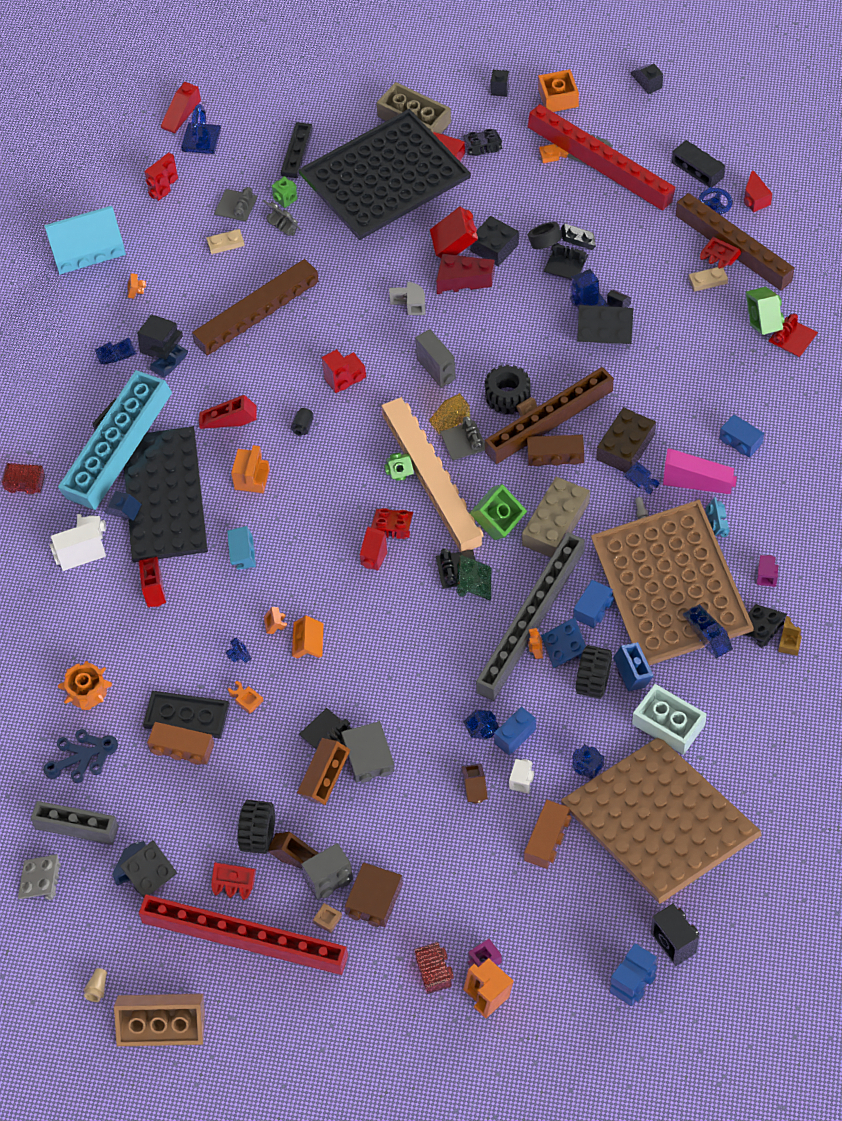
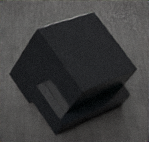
[137,314,183,360]

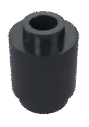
[291,408,314,436]

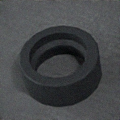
[527,222,562,249]

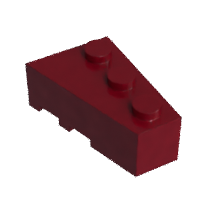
[436,254,495,294]

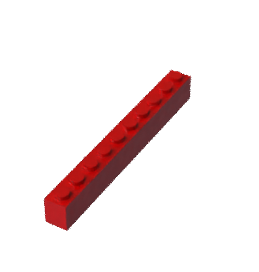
[527,104,676,211]
[138,895,348,975]

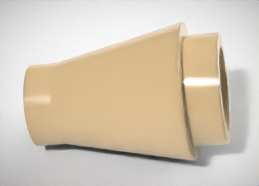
[83,968,107,1002]

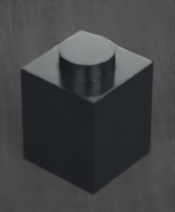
[490,69,509,97]

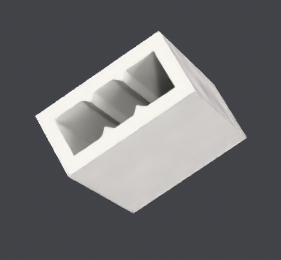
[49,521,106,571]

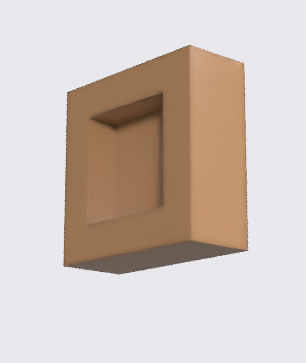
[516,397,538,417]
[313,903,342,933]

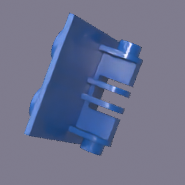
[541,617,586,668]

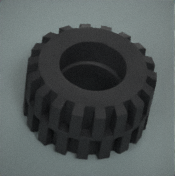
[485,364,531,414]
[575,645,612,699]
[237,799,275,854]

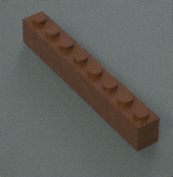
[676,193,795,291]
[192,258,319,356]
[485,367,614,465]

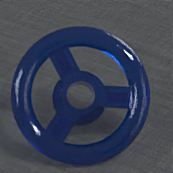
[698,188,733,215]

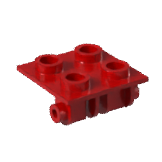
[768,313,818,357]
[371,508,413,540]

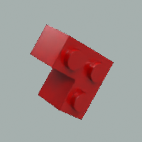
[321,349,366,394]

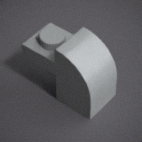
[389,282,426,315]

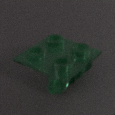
[456,555,492,600]

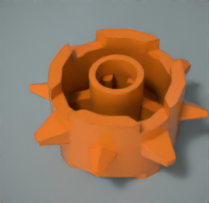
[58,661,112,710]

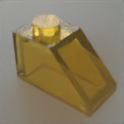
[429,393,470,434]

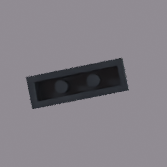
[672,140,725,189]

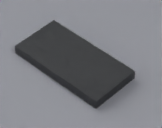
[143,690,230,739]

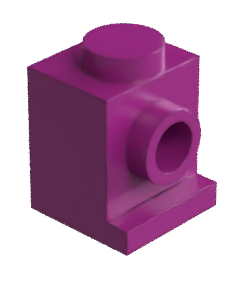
[757,555,779,587]
[467,938,502,967]

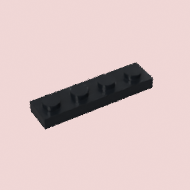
[281,122,313,178]

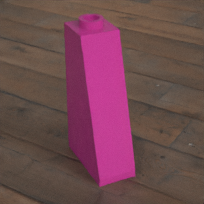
[663,448,737,494]

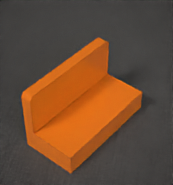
[292,615,324,659]

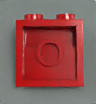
[144,152,178,201]

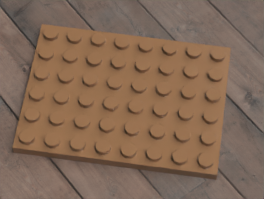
[591,499,754,666]
[561,738,762,904]

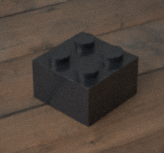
[470,216,519,267]
[650,903,699,966]

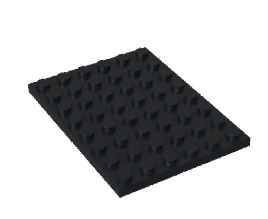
[299,109,471,240]

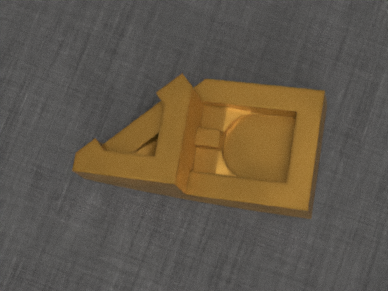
[778,616,802,656]

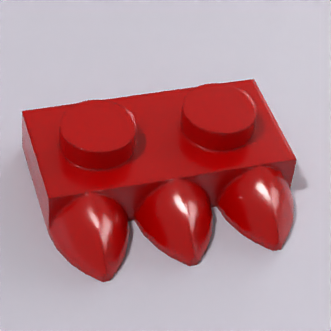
[700,237,741,269]
[211,862,256,900]

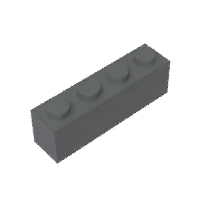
[31,801,119,845]

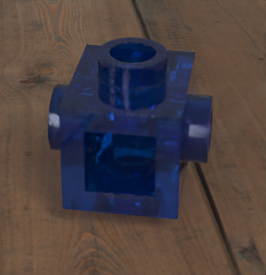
[463,710,499,740]
[572,744,605,780]

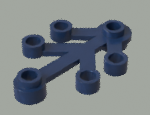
[43,729,118,783]

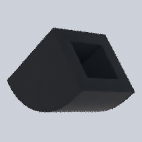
[607,289,631,307]

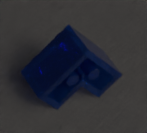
[570,269,608,310]

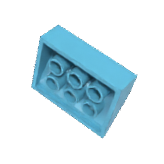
[44,206,126,275]

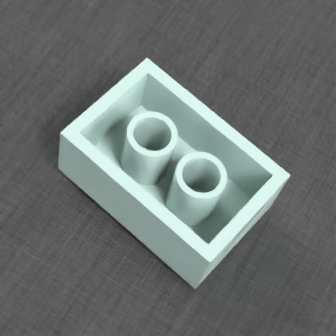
[632,684,707,755]

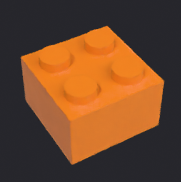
[538,69,579,112]

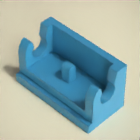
[227,526,256,570]

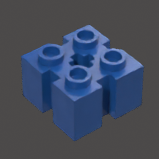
[610,943,658,1007]

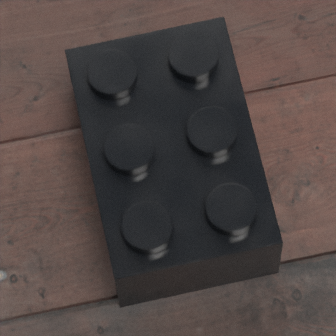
[577,305,634,344]

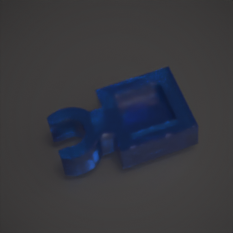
[624,461,660,494]

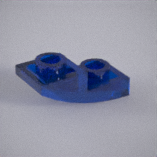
[95,337,137,364]

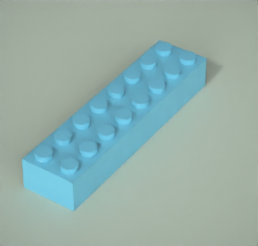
[58,370,172,510]

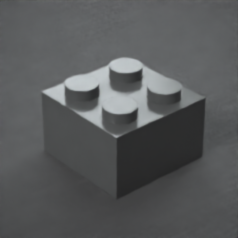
[301,843,353,900]

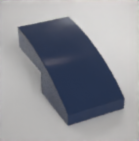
[150,344,188,378]

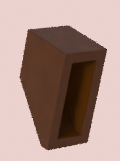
[461,764,488,804]
[268,832,319,869]

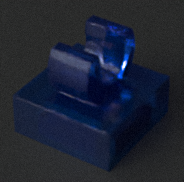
[225,637,252,663]

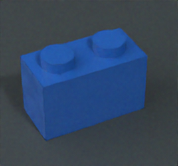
[719,414,764,458]
[573,580,614,628]
[613,642,654,691]
[494,706,536,756]

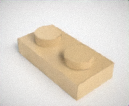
[206,229,245,254]
[688,267,728,292]

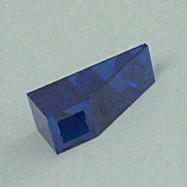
[683,604,733,659]

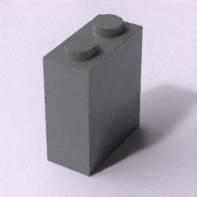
[415,329,456,387]
[341,721,395,783]

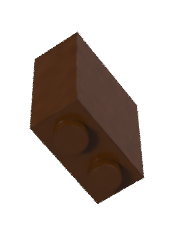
[345,862,403,927]

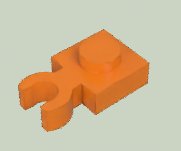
[539,144,569,163]
[528,628,543,659]
[228,681,264,714]

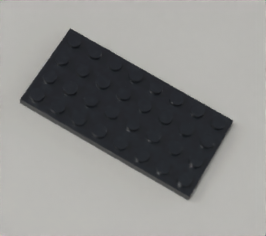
[124,426,208,563]

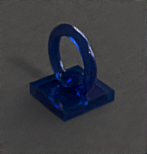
[181,104,221,155]

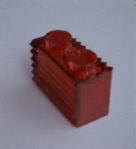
[2,463,45,494]
[414,942,454,994]

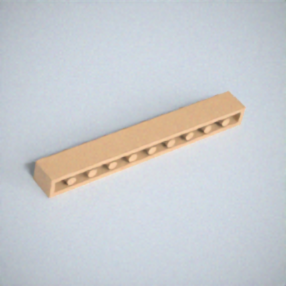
[381,397,484,552]

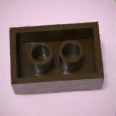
[596,407,656,475]

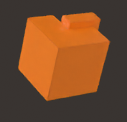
[231,445,270,493]
[463,958,514,1018]

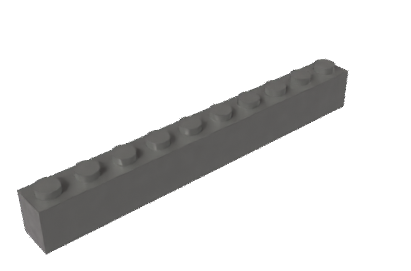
[476,532,585,701]

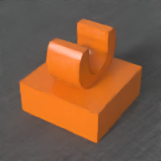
[127,273,146,299]
[264,607,287,634]

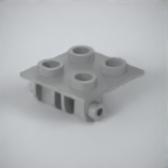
[18,854,61,900]

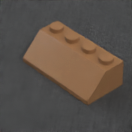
[114,994,205,1046]

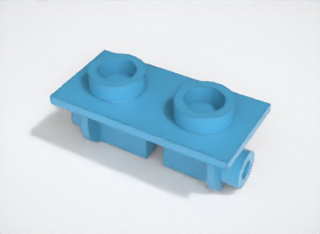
[705,497,730,537]

